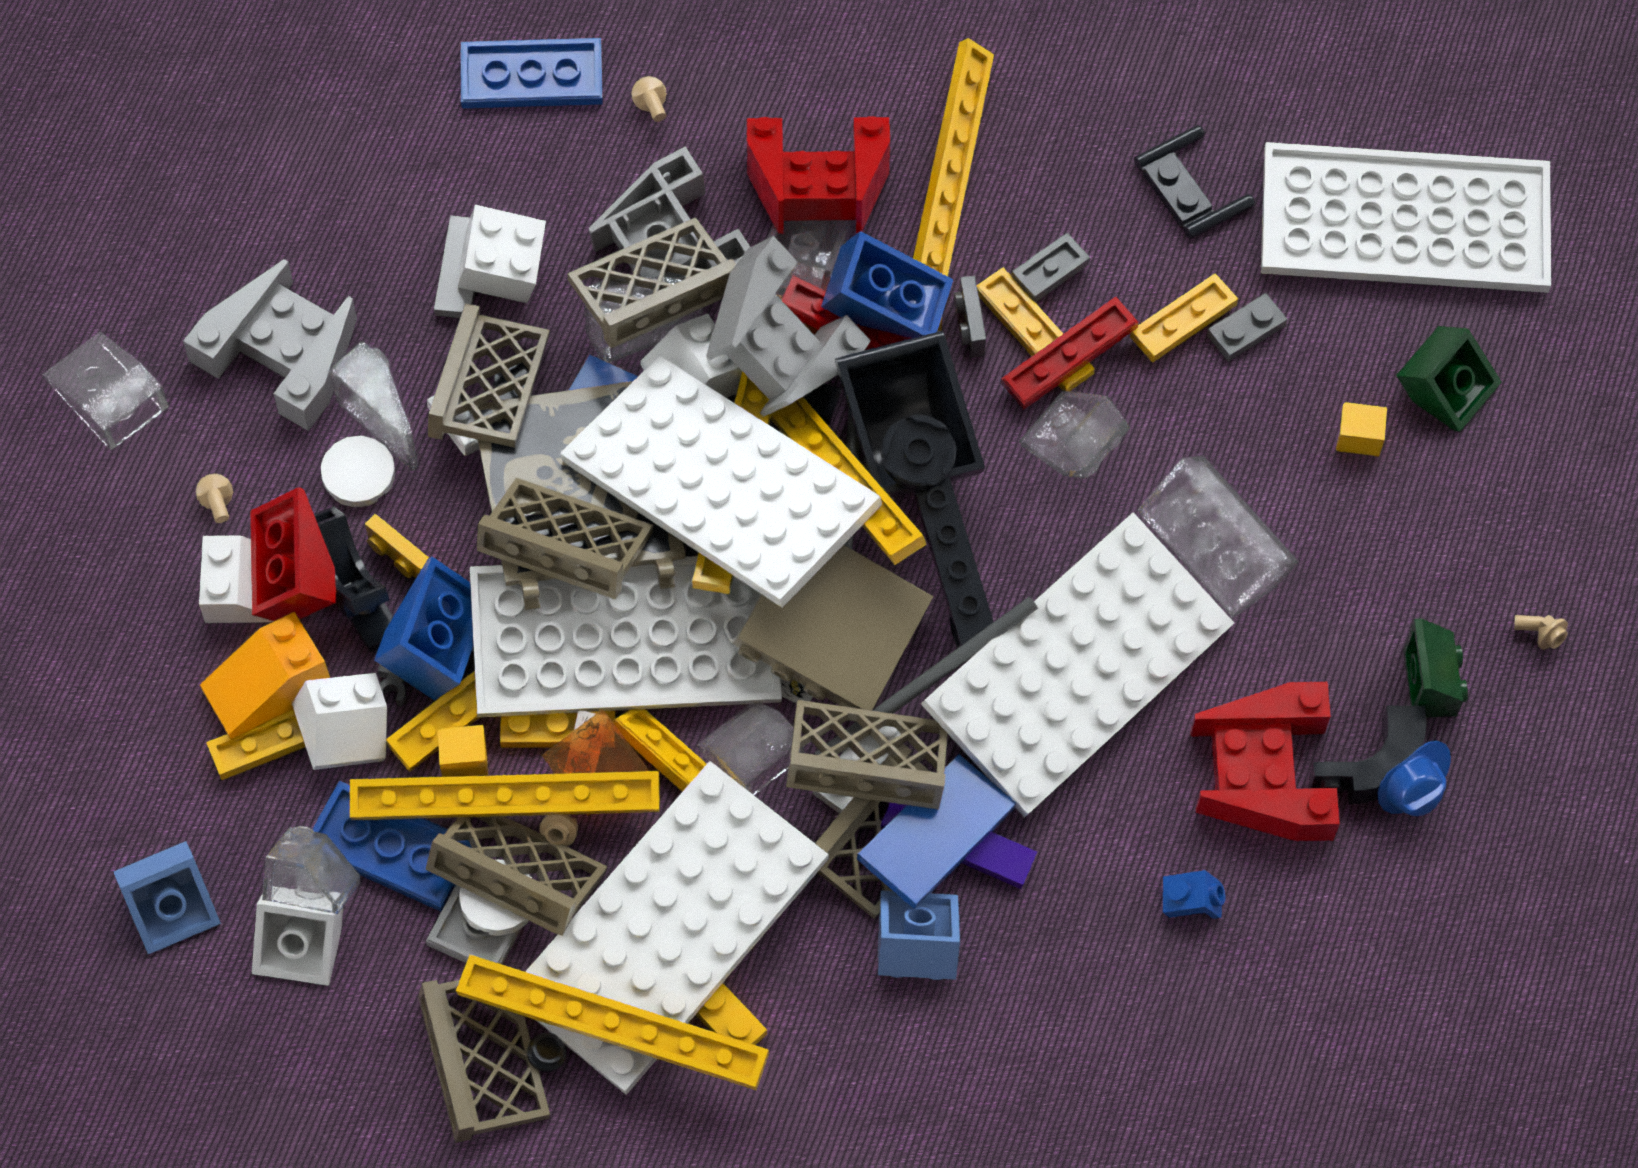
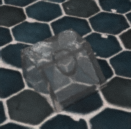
[1019,391,1131,479]
[697,702,804,795]
[262,826,361,914]

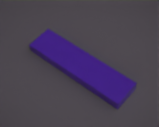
[880,803,1037,889]

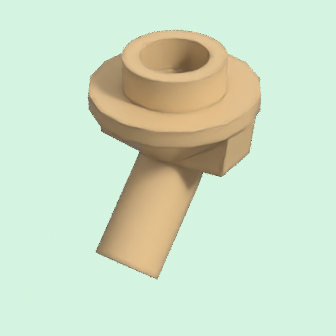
[631,76,667,122]
[196,474,233,523]
[1514,615,1568,650]
[540,814,578,846]

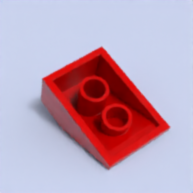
[250,487,336,621]

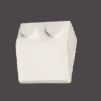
[641,314,742,398]
[199,536,274,623]
[292,673,387,770]
[252,884,344,986]

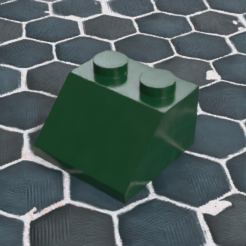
[1396,326,1502,432]
[1403,619,1468,718]

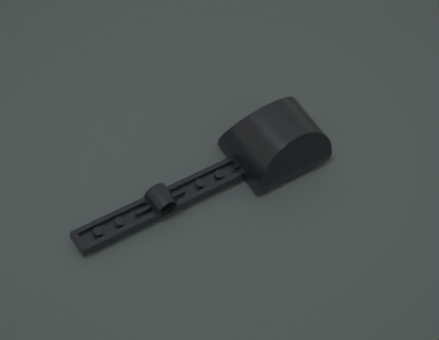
[835,331,994,663]

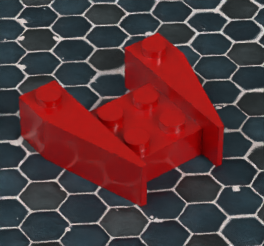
[747,116,890,234]
[1190,682,1340,841]

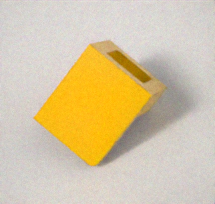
[1336,402,1387,456]
[437,725,488,777]

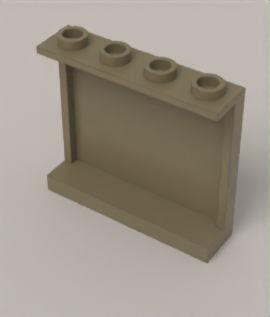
[732,545,933,711]

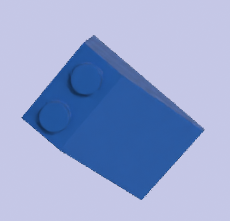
[821,231,953,338]
[374,556,474,700]

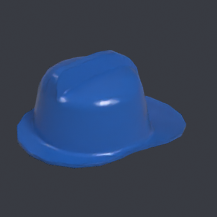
[1377,740,1451,816]

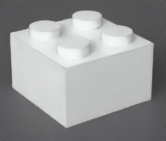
[457,205,546,303]

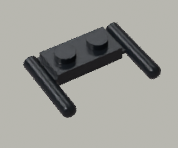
[1134,125,1255,239]

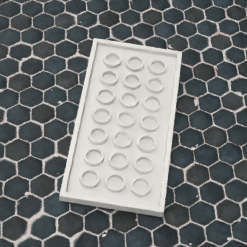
[1261,142,1551,293]
[560,356,882,608]
[921,512,1234,817]
[470,556,782,718]
[526,761,829,1095]

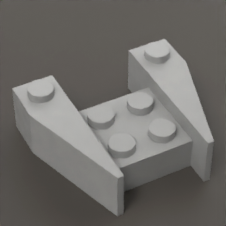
[588,146,751,298]
[706,236,871,417]
[183,259,357,431]

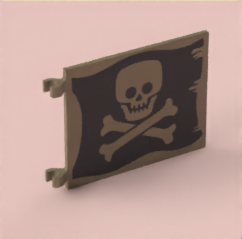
[473,381,685,610]

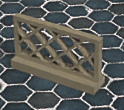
[567,217,736,348]
[428,303,550,448]
[477,478,653,599]
[786,700,948,810]
[815,744,931,919]
[425,816,608,936]
[418,980,550,1143]

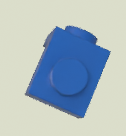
[1163,870,1225,919]

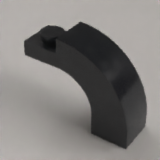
[314,506,390,619]
[1309,706,1426,805]

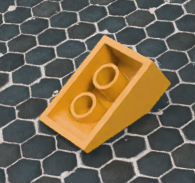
[200,612,330,739]

